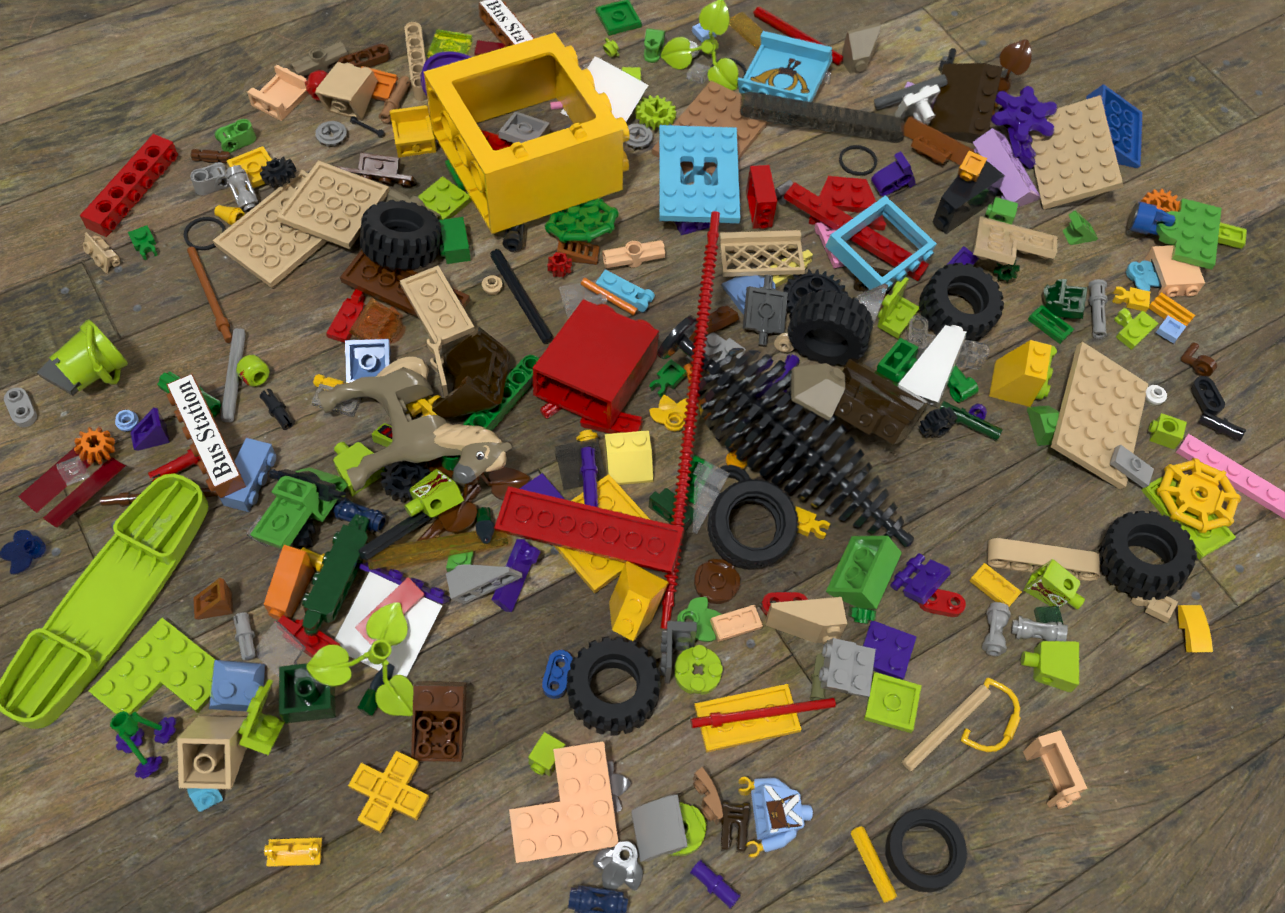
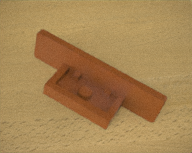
[901,116,975,165]

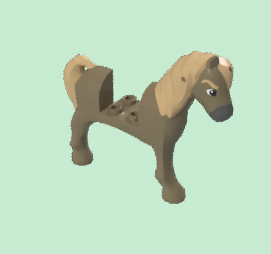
[318,357,512,492]

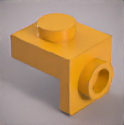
[958,151,987,182]

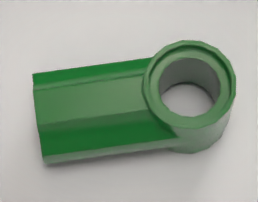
[947,365,979,403]

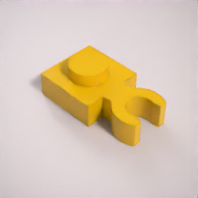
[1112,287,1150,312]
[795,506,830,539]

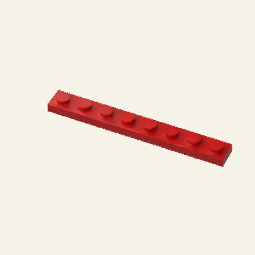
[783,182,929,281]

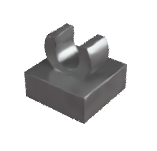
[775,179,793,206]

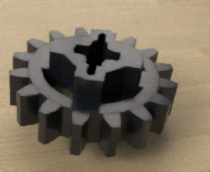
[381,461,430,503]

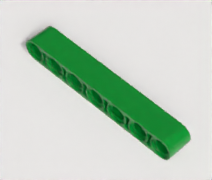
[441,355,539,471]

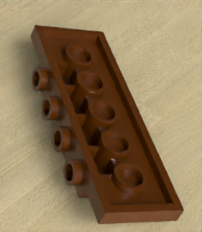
[340,249,470,317]

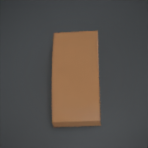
[693,767,723,825]

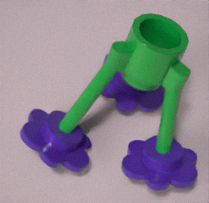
[110,711,176,779]

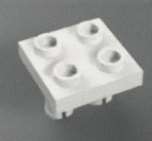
[895,84,940,125]

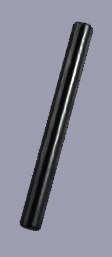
[490,249,553,344]

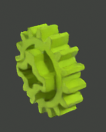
[635,95,676,130]

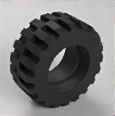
[360,200,441,270]
[919,263,1004,344]
[787,290,873,366]
[1099,511,1197,600]
[567,636,661,736]

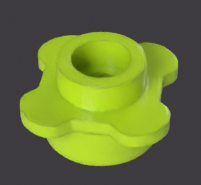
[602,38,619,58]

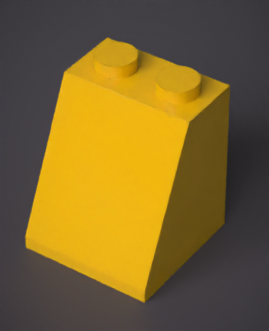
[989,340,1052,407]
[609,561,668,641]

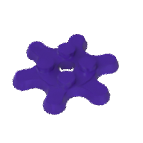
[991,86,1057,142]

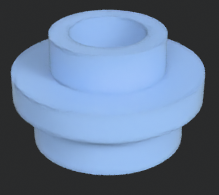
[115,410,139,431]

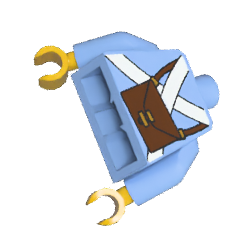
[738,777,813,858]

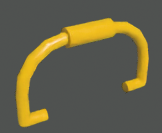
[961,678,1021,752]

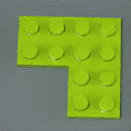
[89,618,215,715]

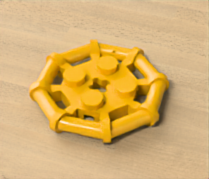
[1157,458,1241,533]

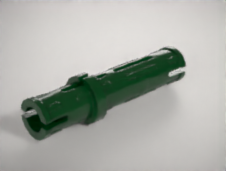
[940,401,1003,441]

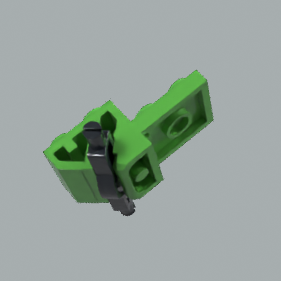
[250,467,348,549]

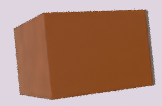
[193,578,233,620]

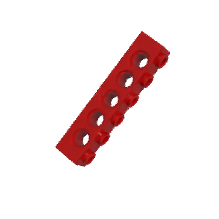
[80,134,178,237]

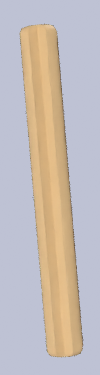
[902,685,991,771]

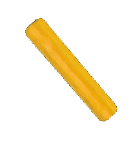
[851,826,897,903]

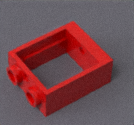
[746,165,777,229]

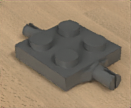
[743,275,788,346]

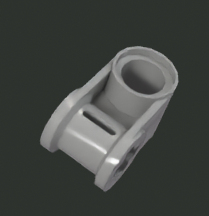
[190,162,230,196]

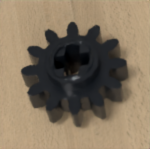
[260,157,297,188]
[918,407,958,438]

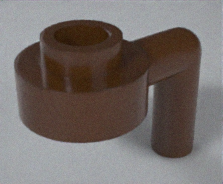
[1181,342,1217,376]

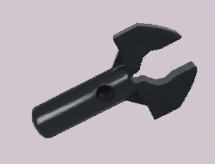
[938,48,956,73]

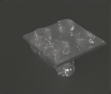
[559,280,607,319]

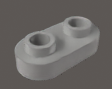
[4,388,37,427]

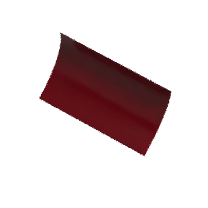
[18,444,127,528]

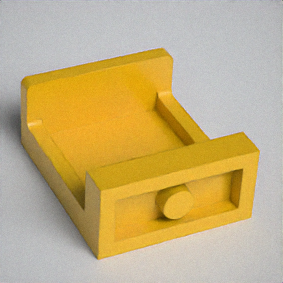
[390,105,436,158]

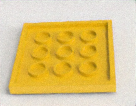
[553,474,649,594]

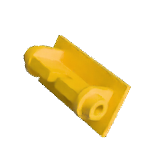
[264,838,322,867]

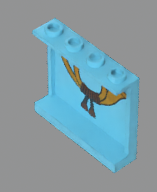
[738,31,832,110]

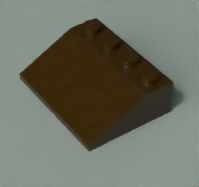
[929,63,1003,144]

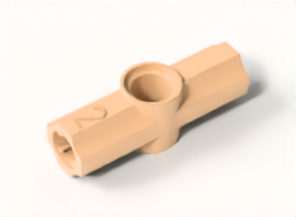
[602,240,665,268]

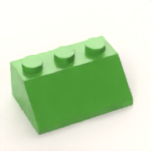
[826,536,902,609]

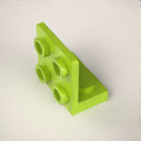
[239,679,285,755]

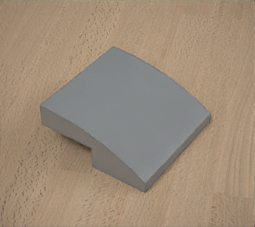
[631,795,688,862]

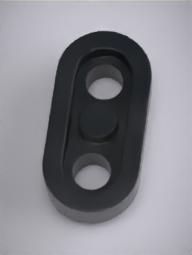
[1191,376,1225,415]

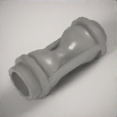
[226,165,259,212]
[982,602,1011,656]
[1012,616,1068,641]

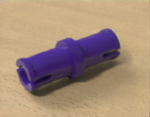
[690,860,741,909]

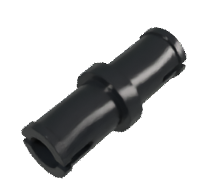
[259,389,295,430]
[1198,411,1246,442]

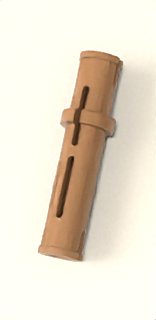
[379,76,411,123]

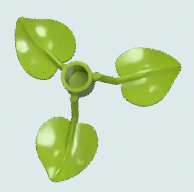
[661,0,739,90]
[306,602,413,717]

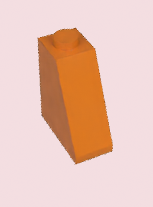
[264,545,315,620]

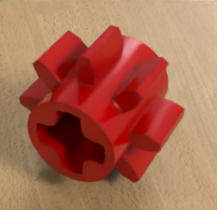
[547,252,572,278]

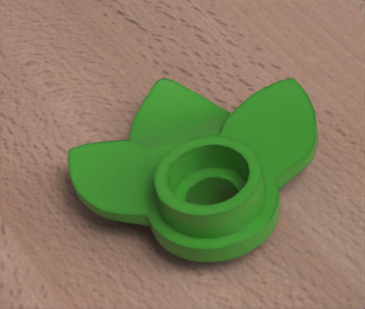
[677,597,722,642]

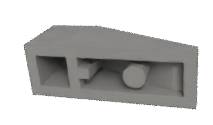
[446,564,522,604]

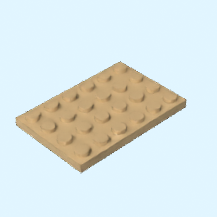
[1028,95,1124,209]
[213,170,327,288]
[1051,342,1148,489]

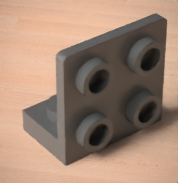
[660,621,697,683]

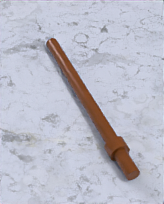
[187,247,232,343]

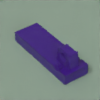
[491,539,540,612]

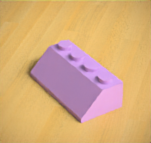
[973,128,1041,208]

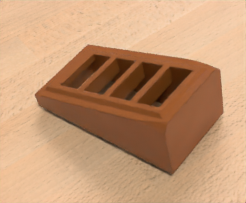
[557,240,599,264]

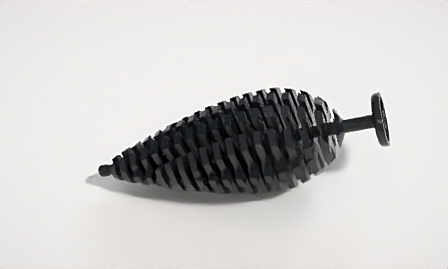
[657,315,914,547]

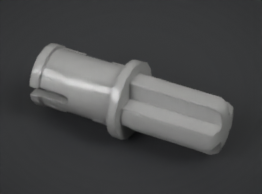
[233,613,255,660]

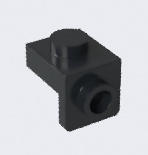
[290,519,316,550]

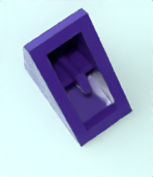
[131,407,170,451]

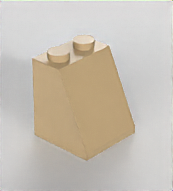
[315,62,377,120]
[177,716,247,789]

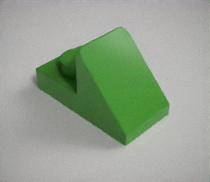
[1063,210,1098,245]

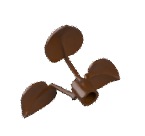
[998,39,1032,129]
[428,456,530,532]

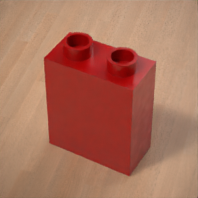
[533,299,659,429]

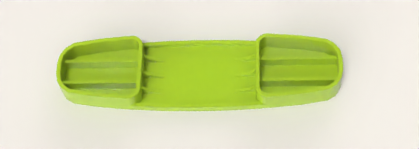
[0,474,208,729]

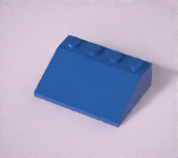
[1086,84,1142,168]

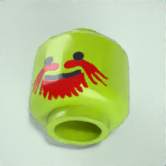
[236,355,270,387]

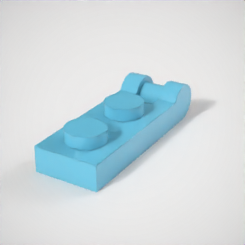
[595,269,655,312]

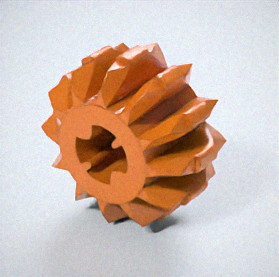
[74,426,115,465]

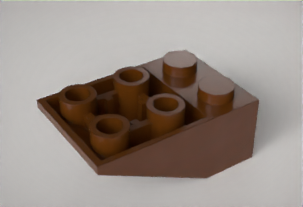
[411,681,467,762]

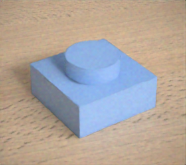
[692,23,717,42]
[1156,316,1186,344]

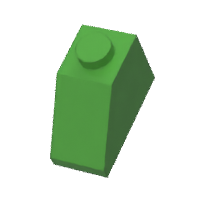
[1027,406,1060,446]

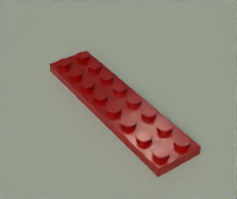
[494,486,685,574]

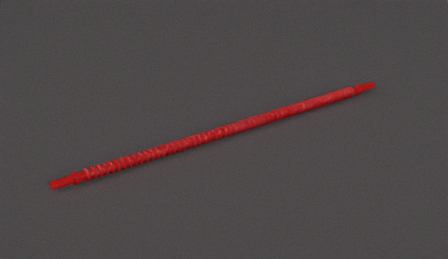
[661,211,720,629]

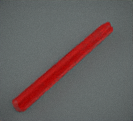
[753,7,843,65]

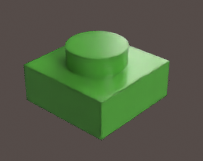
[446,547,474,572]

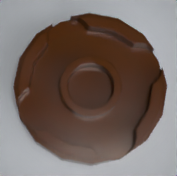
[694,559,740,604]

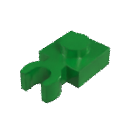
[128,225,158,260]
[649,359,687,397]
[848,606,876,624]

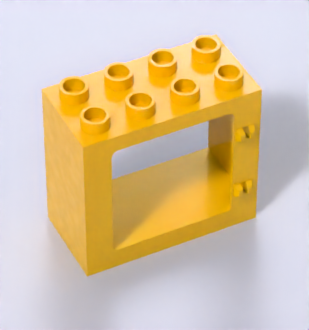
[424,33,630,234]

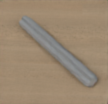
[221,328,246,423]

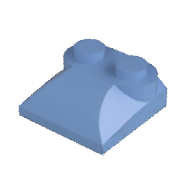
[722,275,775,315]
[345,339,391,383]
[209,660,265,712]

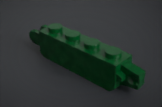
[302,514,369,636]

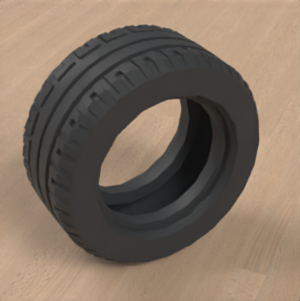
[707,479,798,570]

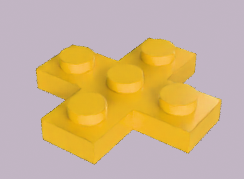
[348,751,429,833]

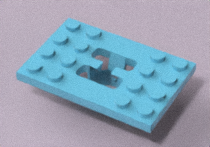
[659,125,740,223]

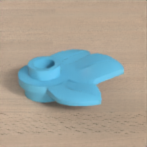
[1126,260,1162,291]

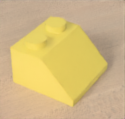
[604,431,653,485]

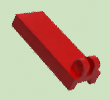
[580,412,643,434]

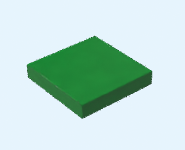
[596,0,642,36]

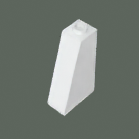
[899,325,966,407]

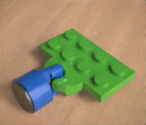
[1127,198,1222,270]

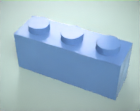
[219,438,277,512]

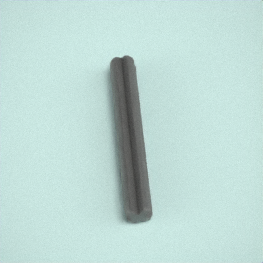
[874,74,947,109]

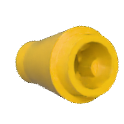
[214,205,245,225]

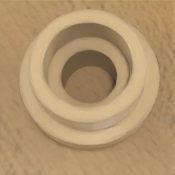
[482,275,502,295]
[774,333,794,353]

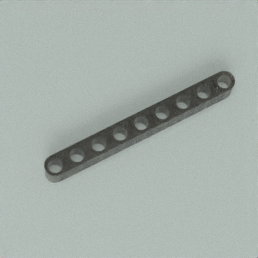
[740,92,904,143]

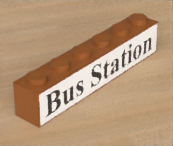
[479,0,535,47]
[166,374,246,499]

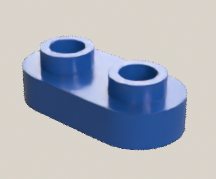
[542,650,572,699]

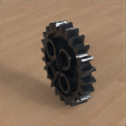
[783,269,848,318]

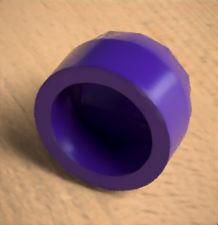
[969,403,987,420]

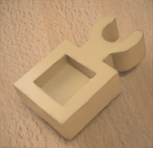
[1131,596,1178,623]

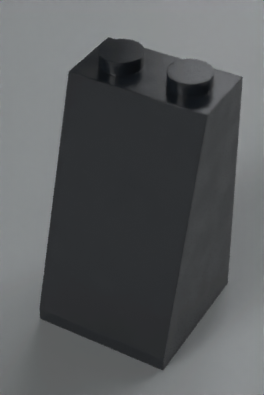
[932,152,1005,234]

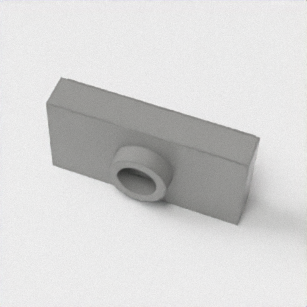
[1110,445,1154,488]

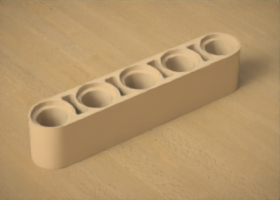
[405,22,427,101]
[988,538,1100,581]

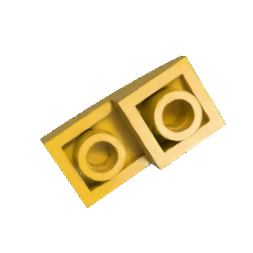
[1178,605,1213,652]

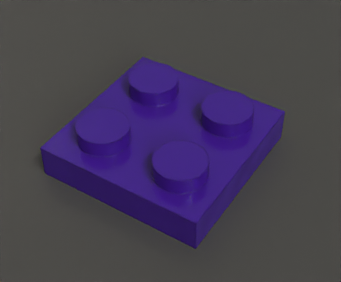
[863,620,916,680]

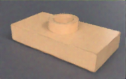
[710,605,763,642]

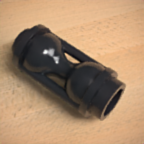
[502,223,524,252]

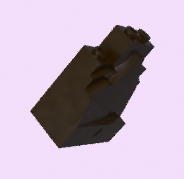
[833,358,928,445]

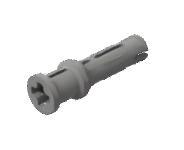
[1088,279,1108,339]

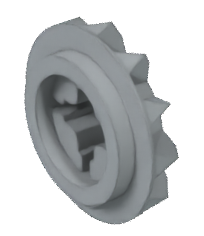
[315,121,347,147]
[626,124,653,149]

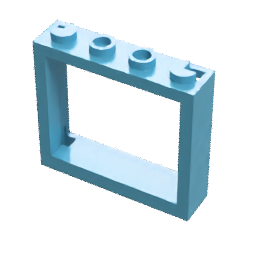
[825,195,937,296]

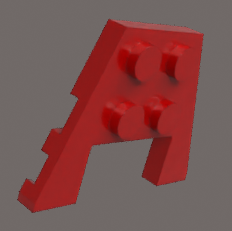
[808,176,886,231]

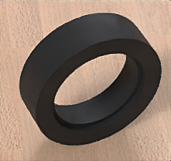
[885,809,967,893]

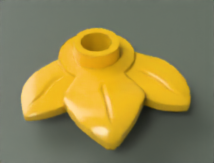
[649,395,688,432]

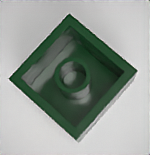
[279,663,336,724]

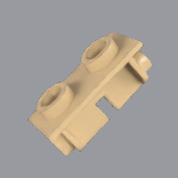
[83,233,120,274]

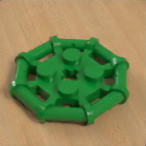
[545,198,619,243]

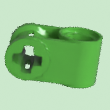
[644,28,665,63]
[215,119,256,153]

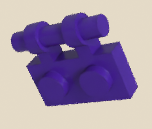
[890,553,951,605]

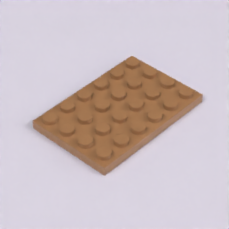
[652,80,775,176]

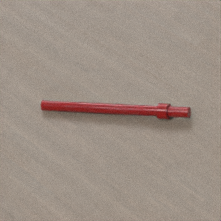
[690,698,836,728]

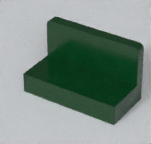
[648,488,699,532]

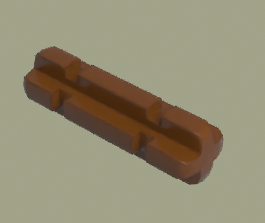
[191,149,231,163]

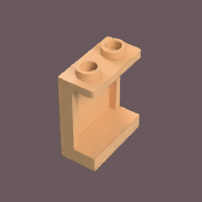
[247,65,309,121]
[1145,246,1205,297]
[1023,730,1087,809]

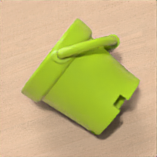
[49,319,128,392]

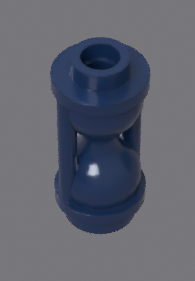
[333,498,386,533]
[568,885,628,913]

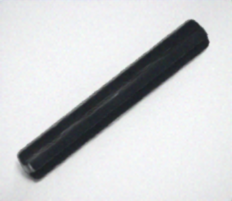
[359,511,431,561]

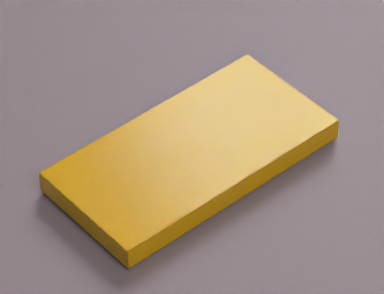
[694,684,802,753]

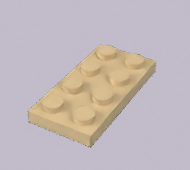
[400,266,475,345]

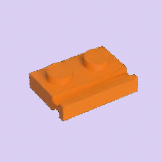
[361,66,398,101]

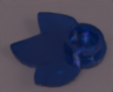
[0,530,46,575]

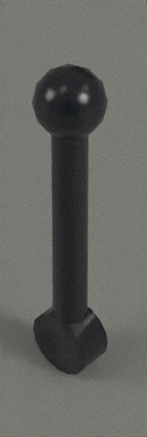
[350,116,385,138]

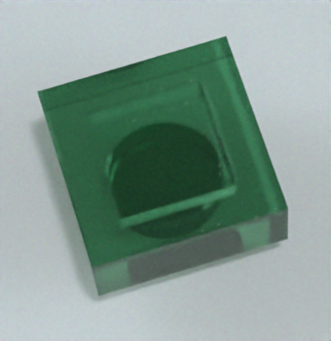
[1034,606,1063,624]

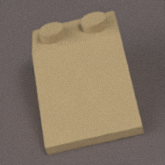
[765,597,847,644]

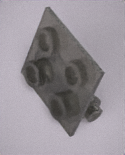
[555,438,606,490]

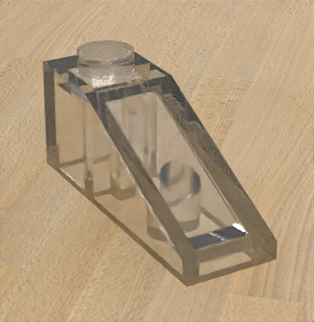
[693,460,730,534]

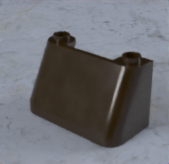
[432,327,510,419]

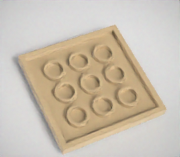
[277,161,389,249]

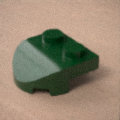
[1043,279,1088,319]

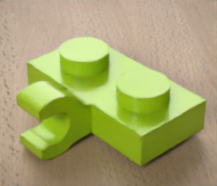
[1114,308,1159,350]

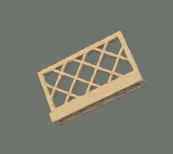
[720,230,805,277]

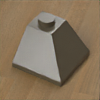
[842,23,881,74]
[791,363,845,421]

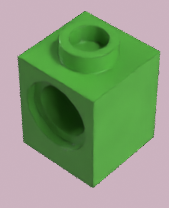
[985,197,1018,225]

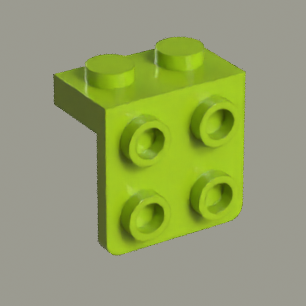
[877,277,919,339]

